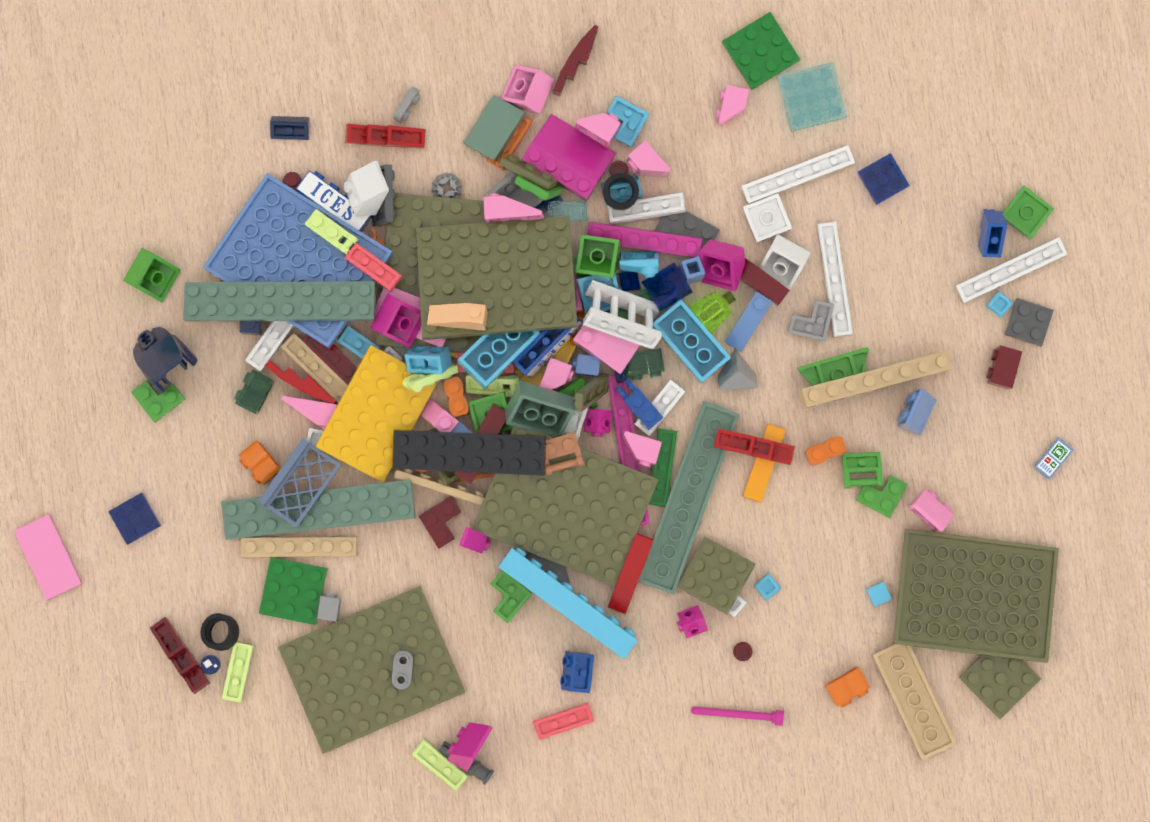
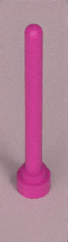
[691,707,784,726]

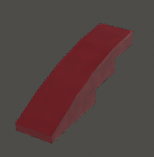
[553,25,598,96]
[740,258,790,306]
[454,404,506,484]
[150,617,210,694]

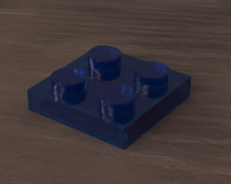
[857,153,910,205]
[642,263,693,311]
[108,493,161,545]

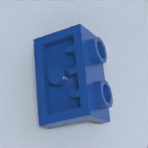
[560,651,594,693]

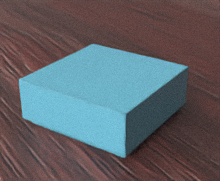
[986,291,1013,318]
[754,573,781,601]
[866,582,892,607]

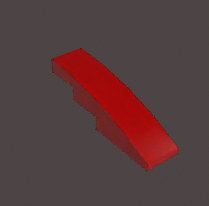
[345,123,426,148]
[265,360,338,404]
[714,428,795,465]
[608,533,654,614]

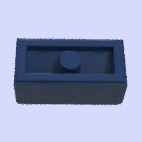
[270,116,310,140]

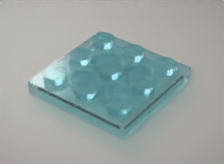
[777,62,847,132]

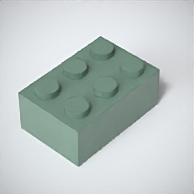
[505,381,575,437]

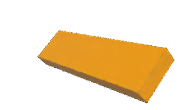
[743,424,786,503]

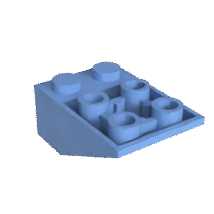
[897,388,936,436]

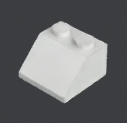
[344,161,389,215]
[759,234,811,290]

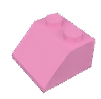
[501,65,554,114]
[576,113,621,148]
[627,141,671,177]
[908,489,954,533]

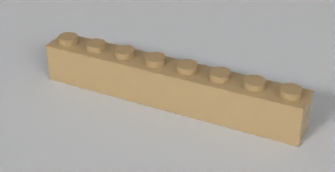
[797,350,953,409]

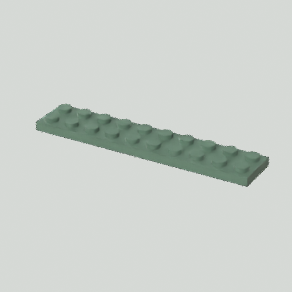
[183,281,376,321]
[638,401,740,595]
[221,480,416,540]

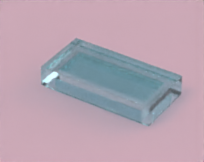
[548,201,587,221]

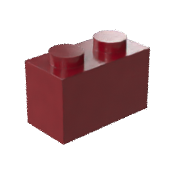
[986,345,1023,390]

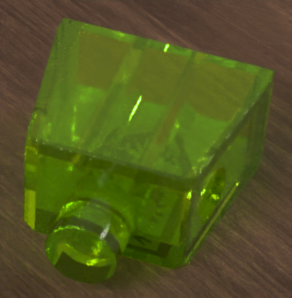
[688,291,736,335]

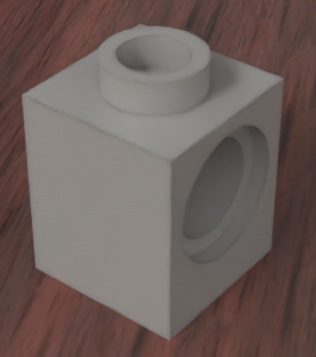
[317,592,341,621]

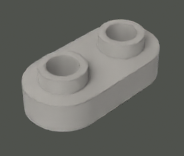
[393,87,421,123]
[392,650,413,689]

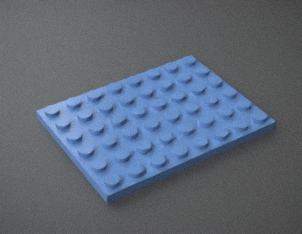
[203,173,393,349]

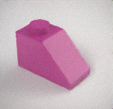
[459,527,491,554]

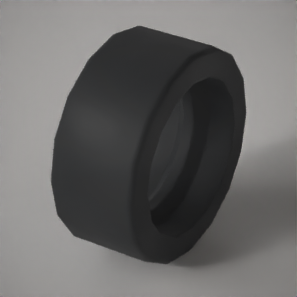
[603,173,639,210]
[200,613,239,651]

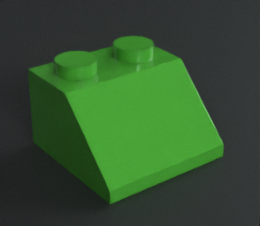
[575,234,621,278]
[123,248,181,302]

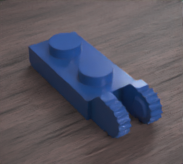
[615,378,664,430]

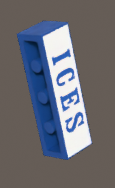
[296,170,372,232]
[513,316,583,378]

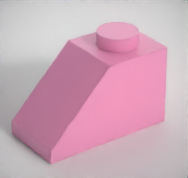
[540,358,574,390]
[420,399,459,432]
[622,431,662,468]

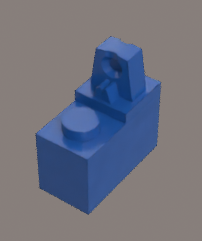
[978,209,1007,258]

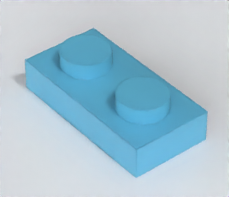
[337,326,380,358]

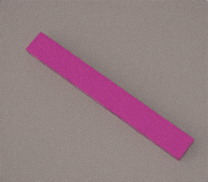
[608,373,650,526]

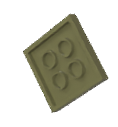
[677,537,756,615]
[958,655,1041,719]

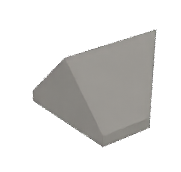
[718,349,758,390]

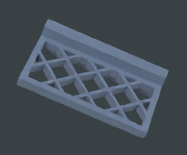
[258,438,342,528]

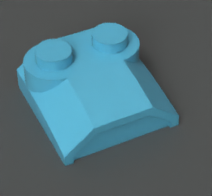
[620,251,659,277]

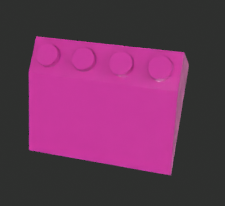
[521,114,616,202]

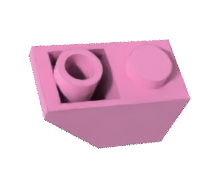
[715,85,749,126]

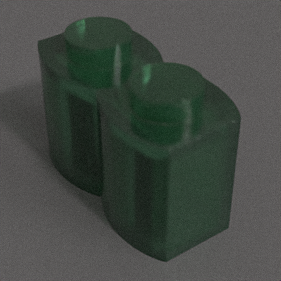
[625,348,665,381]
[234,370,275,415]

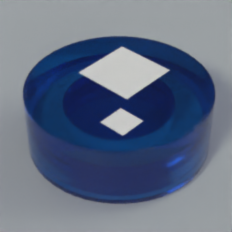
[201,655,221,675]

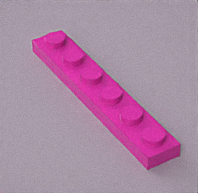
[587,222,703,257]

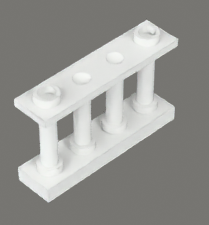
[583,280,662,349]

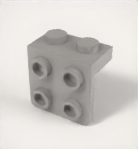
[488,171,543,208]

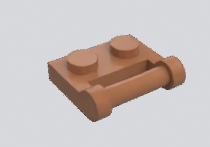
[545,432,584,476]

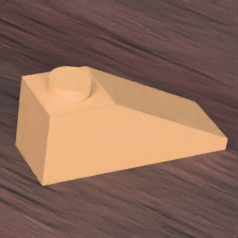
[427,303,488,331]

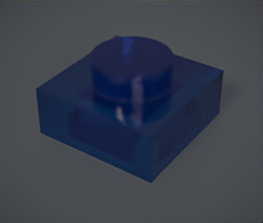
[619,271,641,292]

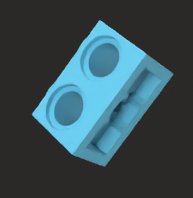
[405,346,452,374]

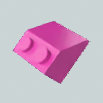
[699,239,745,291]
[370,294,421,348]
[447,722,493,771]

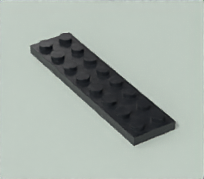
[393,430,546,476]

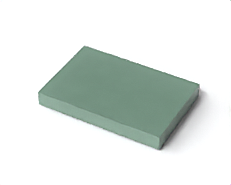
[464,95,526,162]

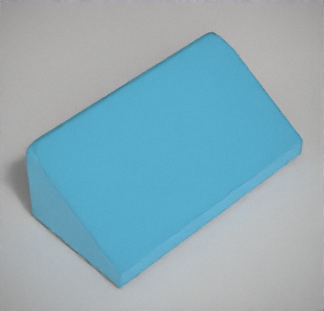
[601,175,643,205]

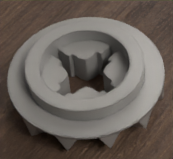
[432,173,462,198]

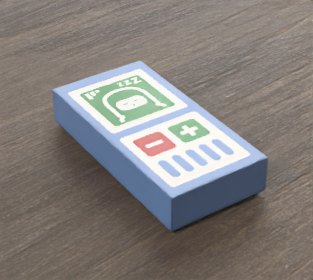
[1034,438,1073,479]

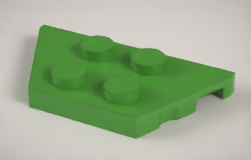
[797,347,869,386]

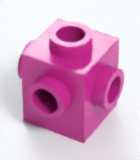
[583,409,612,437]
[676,605,708,638]

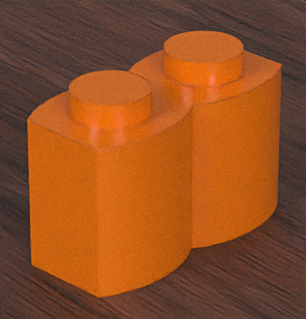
[444,377,469,418]
[804,436,847,465]
[239,440,281,485]
[825,666,871,708]

